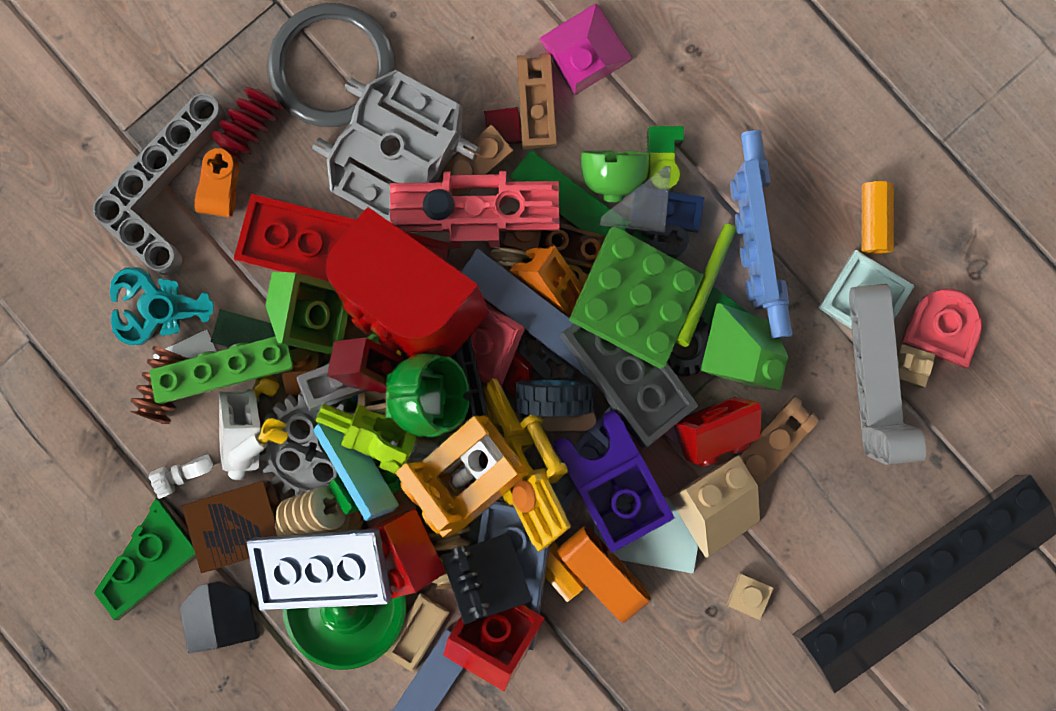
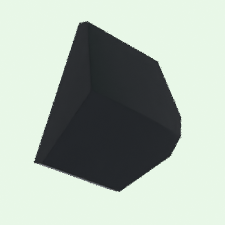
[180,582,258,653]

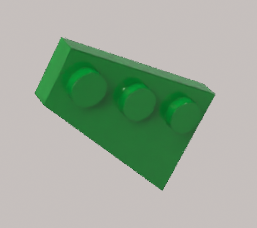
[94,498,196,620]

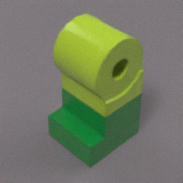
[647,126,684,192]

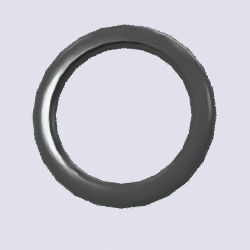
[267,3,395,127]

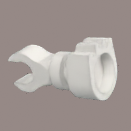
[149,454,214,499]

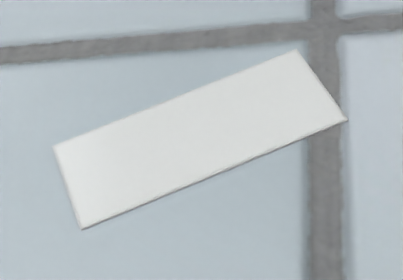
[153,329,217,360]

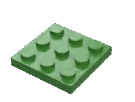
[569,226,704,369]

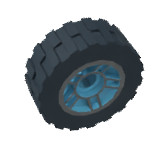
[516,378,594,417]

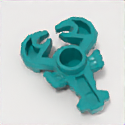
[109,267,214,345]

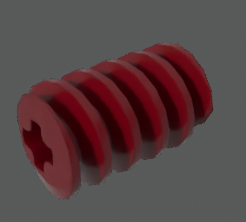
[211,87,285,164]

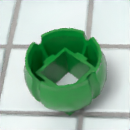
[386,353,469,437]

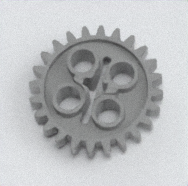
[259,392,356,495]

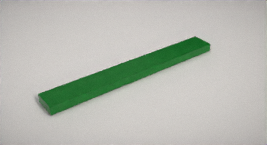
[510,150,750,325]

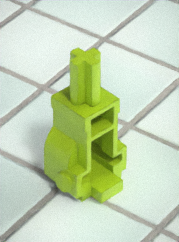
[315,403,417,475]

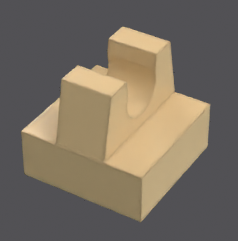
[897,344,935,388]

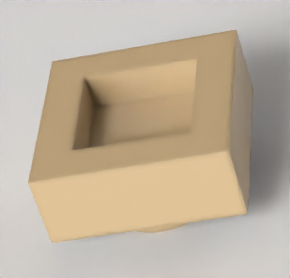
[726,573,773,620]

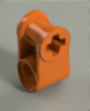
[195,148,239,218]

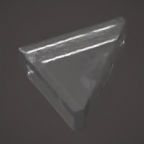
[600,166,671,232]

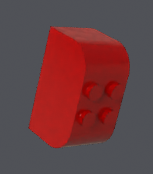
[326,207,489,358]

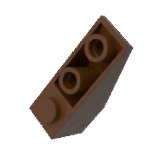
[500,211,606,269]

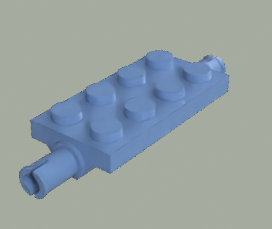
[730,130,793,339]

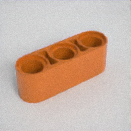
[557,525,652,623]

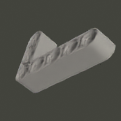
[93,93,226,276]
[849,284,926,465]

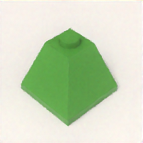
[701,304,788,391]

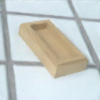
[383,593,450,673]

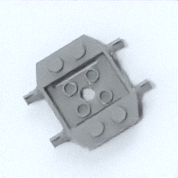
[312,70,480,222]

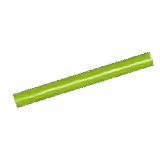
[676,224,736,347]

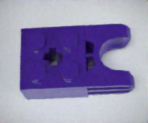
[554,410,675,553]

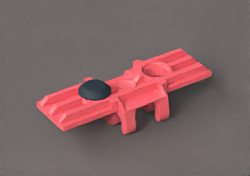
[390,171,559,248]

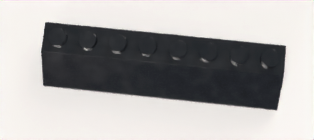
[792,474,1056,693]

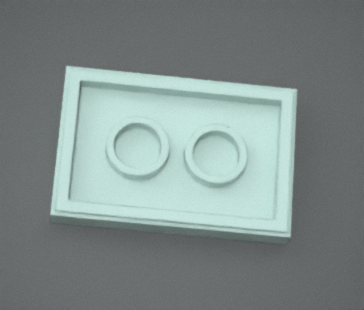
[594,494,698,574]

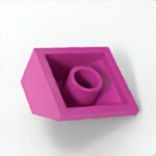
[539,3,632,95]

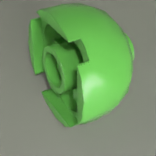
[581,150,649,202]

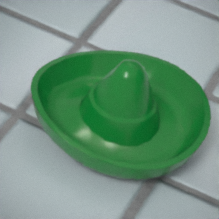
[283,595,406,670]

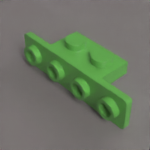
[149,336,294,404]

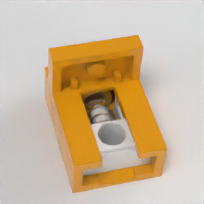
[396,416,530,537]

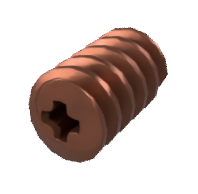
[130,346,189,424]

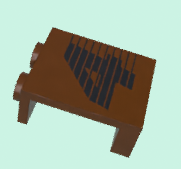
[182,480,281,574]

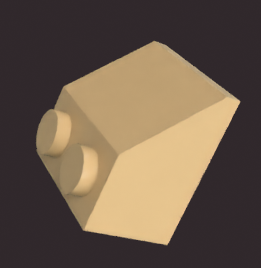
[669,455,760,558]

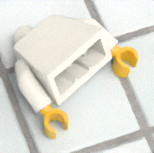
[219,375,288,480]

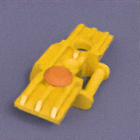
[482,378,571,552]

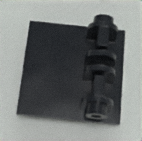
[441,533,532,625]

